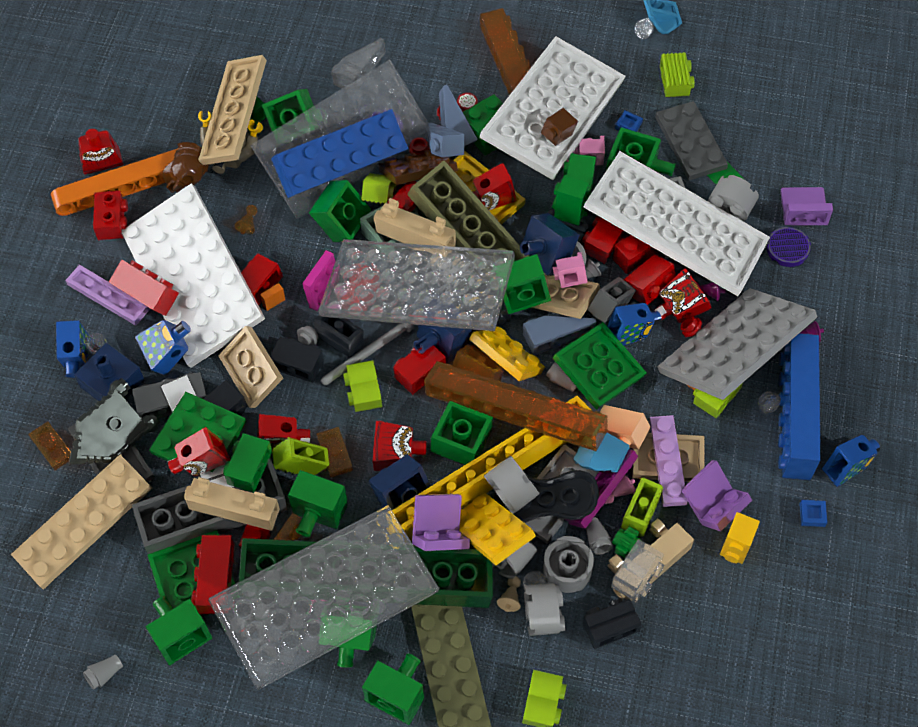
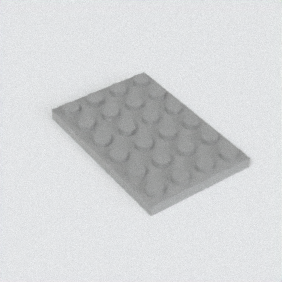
[657,288,817,400]

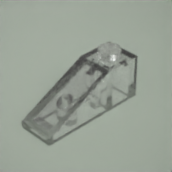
[331,38,385,94]

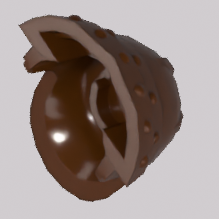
[162,142,209,193]

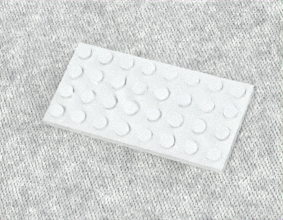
[479,36,625,180]
[583,151,770,296]
[122,183,265,368]

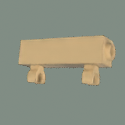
[374,198,456,260]
[184,477,280,531]
[608,518,694,601]

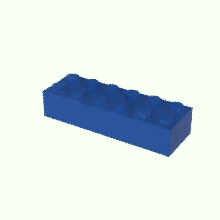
[271,109,408,198]
[778,333,820,480]

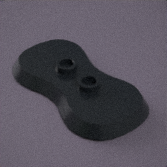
[494,470,599,523]

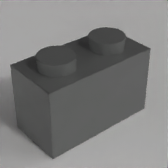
[587,277,636,323]

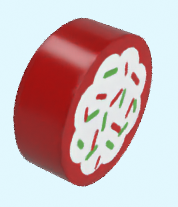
[457,93,478,112]

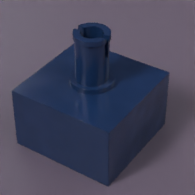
[520,213,580,276]
[414,295,473,364]
[74,343,144,402]
[368,454,431,515]

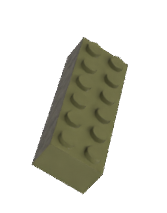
[407,161,529,292]

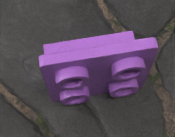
[780,187,833,225]
[682,460,752,532]
[412,494,470,551]

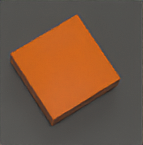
[260,283,285,311]

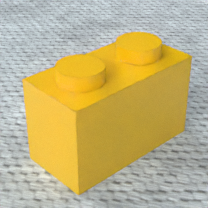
[720,512,760,564]

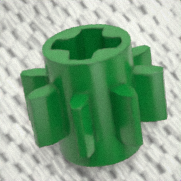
[612,526,642,558]

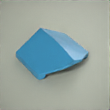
[644,0,682,34]
[573,431,630,472]

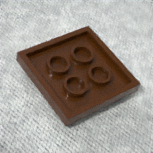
[378,149,458,185]

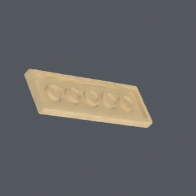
[198,55,267,165]
[11,454,152,589]

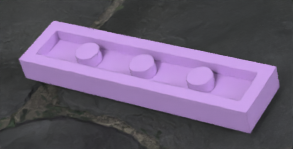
[65,265,150,326]
[649,415,688,507]

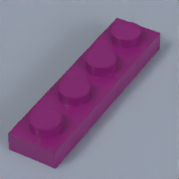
[565,449,638,529]

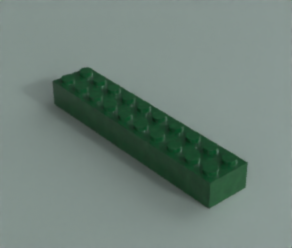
[239,538,493,608]

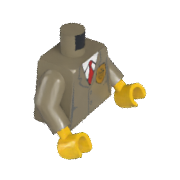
[198,111,263,174]

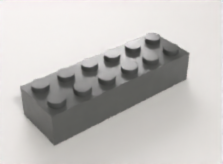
[132,458,288,554]

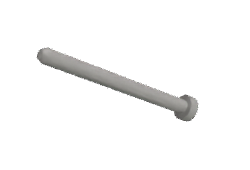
[321,316,414,385]

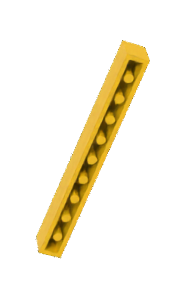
[384,396,592,546]

